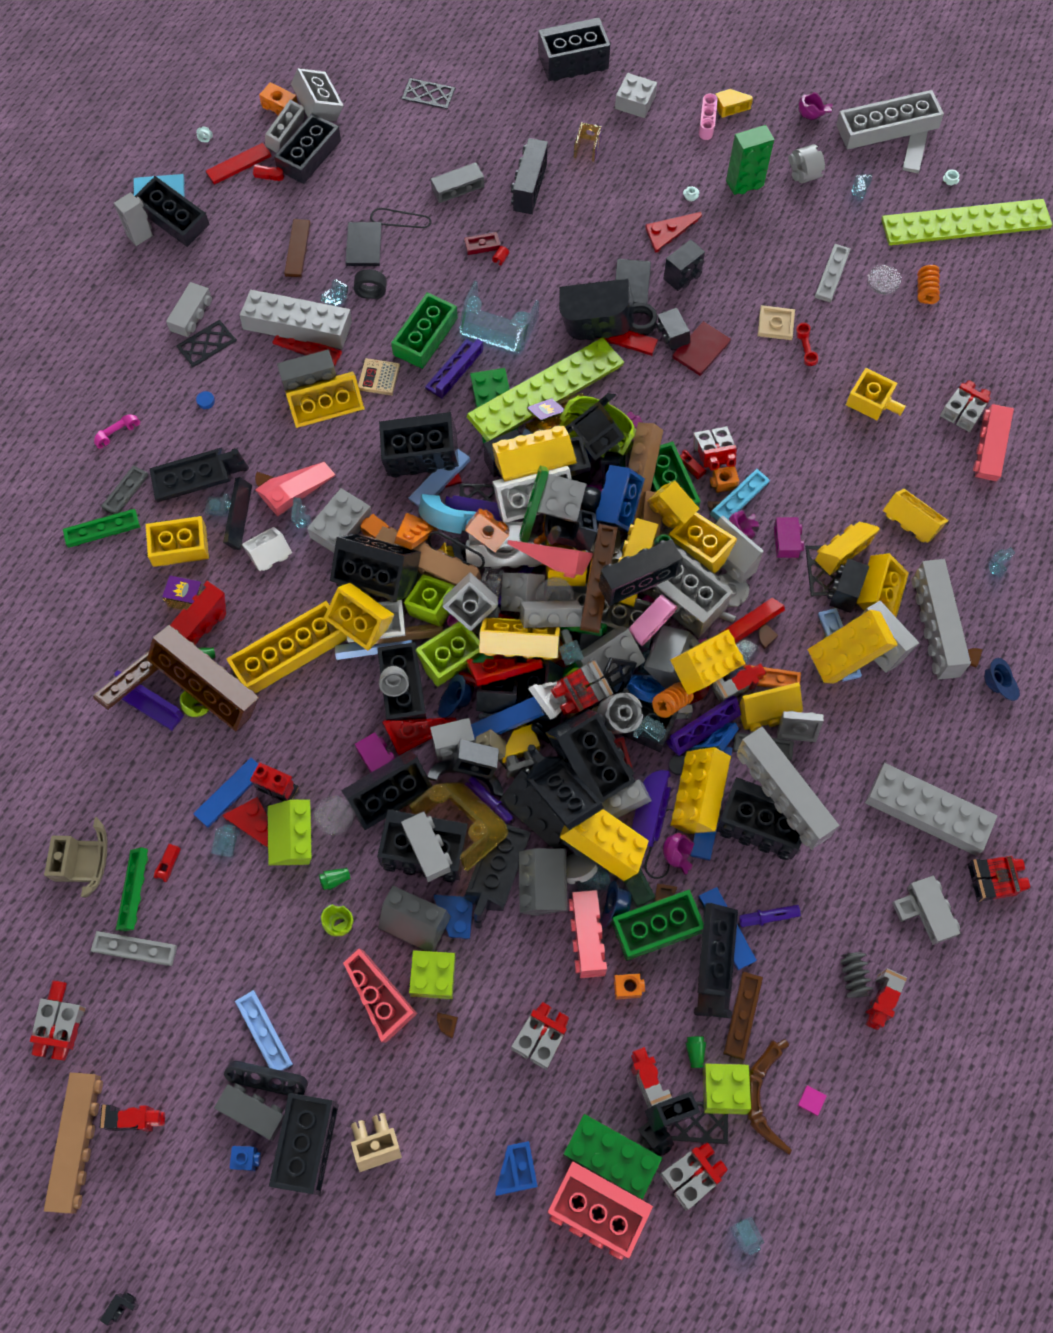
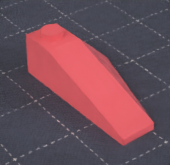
[255,462,335,516]
[507,540,593,578]

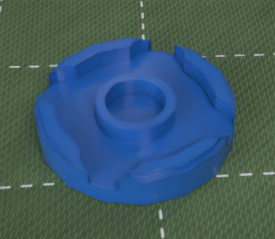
[627,675,665,702]

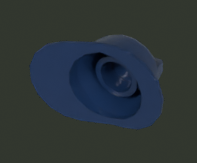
[984,658,1020,701]
[438,675,474,718]
[600,881,632,929]

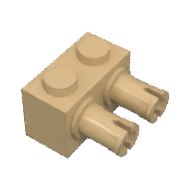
[351,1113,402,1172]

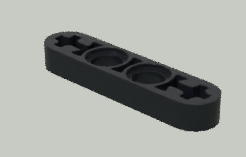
[224,1061,308,1096]

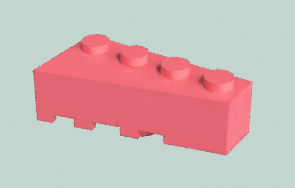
[973,404,1014,481]
[568,890,607,978]
[343,949,418,1043]

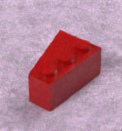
[170,581,226,645]

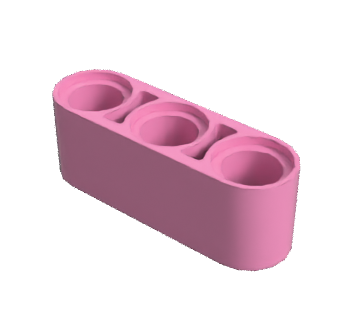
[699,93,717,140]
[629,594,677,646]

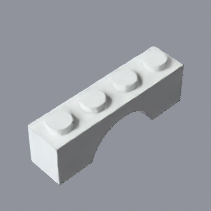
[466,537,542,569]

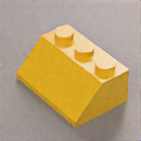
[882,489,949,543]
[669,512,737,574]
[815,521,880,575]
[857,553,909,617]
[324,583,395,651]
[739,682,803,731]

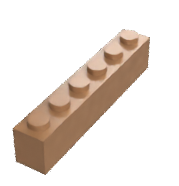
[620,422,663,535]
[375,526,482,586]
[44,1073,103,1214]

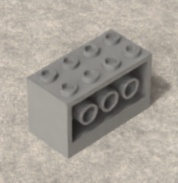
[642,548,733,638]

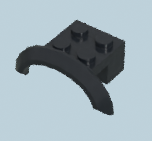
[565,393,626,460]
[544,509,598,552]
[427,739,503,797]

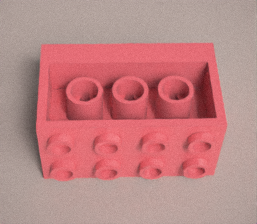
[547,1161,653,1260]

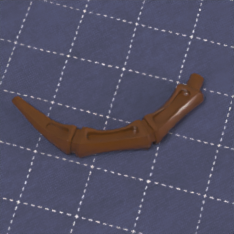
[748,1039,792,1155]

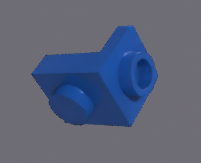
[230,1146,261,1171]

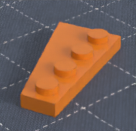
[394,512,438,550]

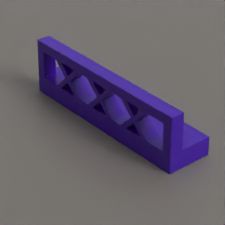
[425,338,483,399]
[114,670,184,731]
[666,695,742,756]

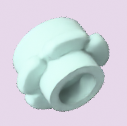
[197,126,213,142]
[943,170,959,185]
[683,186,699,201]

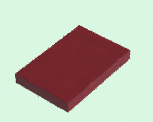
[672,321,731,376]

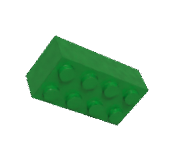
[726,125,774,195]
[391,292,458,369]
[470,368,518,444]
[650,441,701,512]
[611,889,704,961]
[563,1114,662,1200]

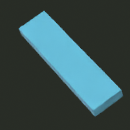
[710,469,770,521]

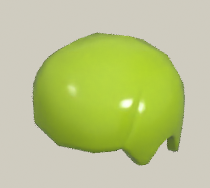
[180,691,209,717]
[321,904,354,936]

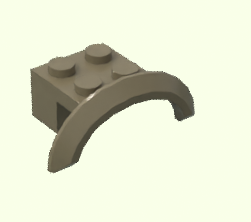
[44,817,107,898]

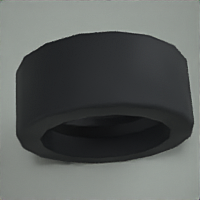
[354,269,387,299]
[629,302,657,335]

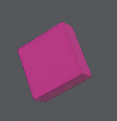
[797,1085,827,1116]

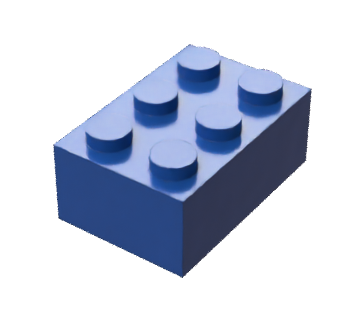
[596,465,645,532]

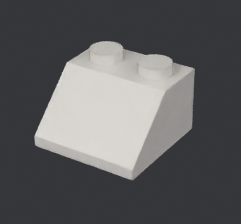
[242,527,292,571]

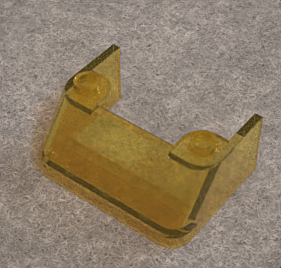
[410,782,508,871]

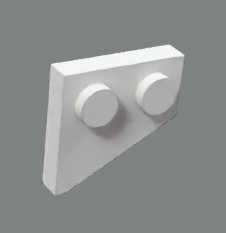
[528,681,567,719]

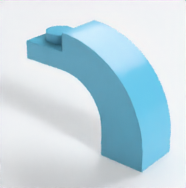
[419,494,476,534]

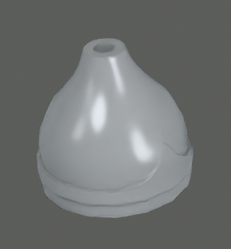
[379,666,409,697]

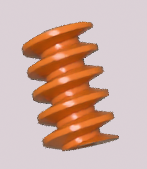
[917,265,940,304]
[652,682,694,718]

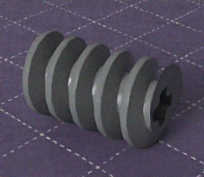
[840,952,873,998]

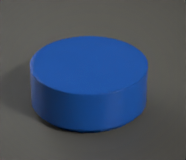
[196,391,215,409]

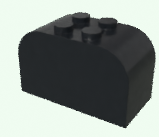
[559,279,634,340]

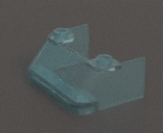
[459,281,539,355]

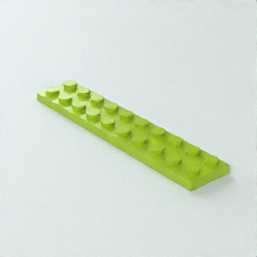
[881,199,1052,246]
[467,337,624,442]

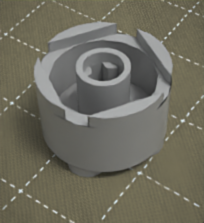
[788,144,825,183]
[597,693,643,735]

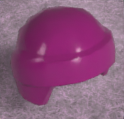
[798,92,833,120]
[729,510,759,539]
[662,833,694,875]

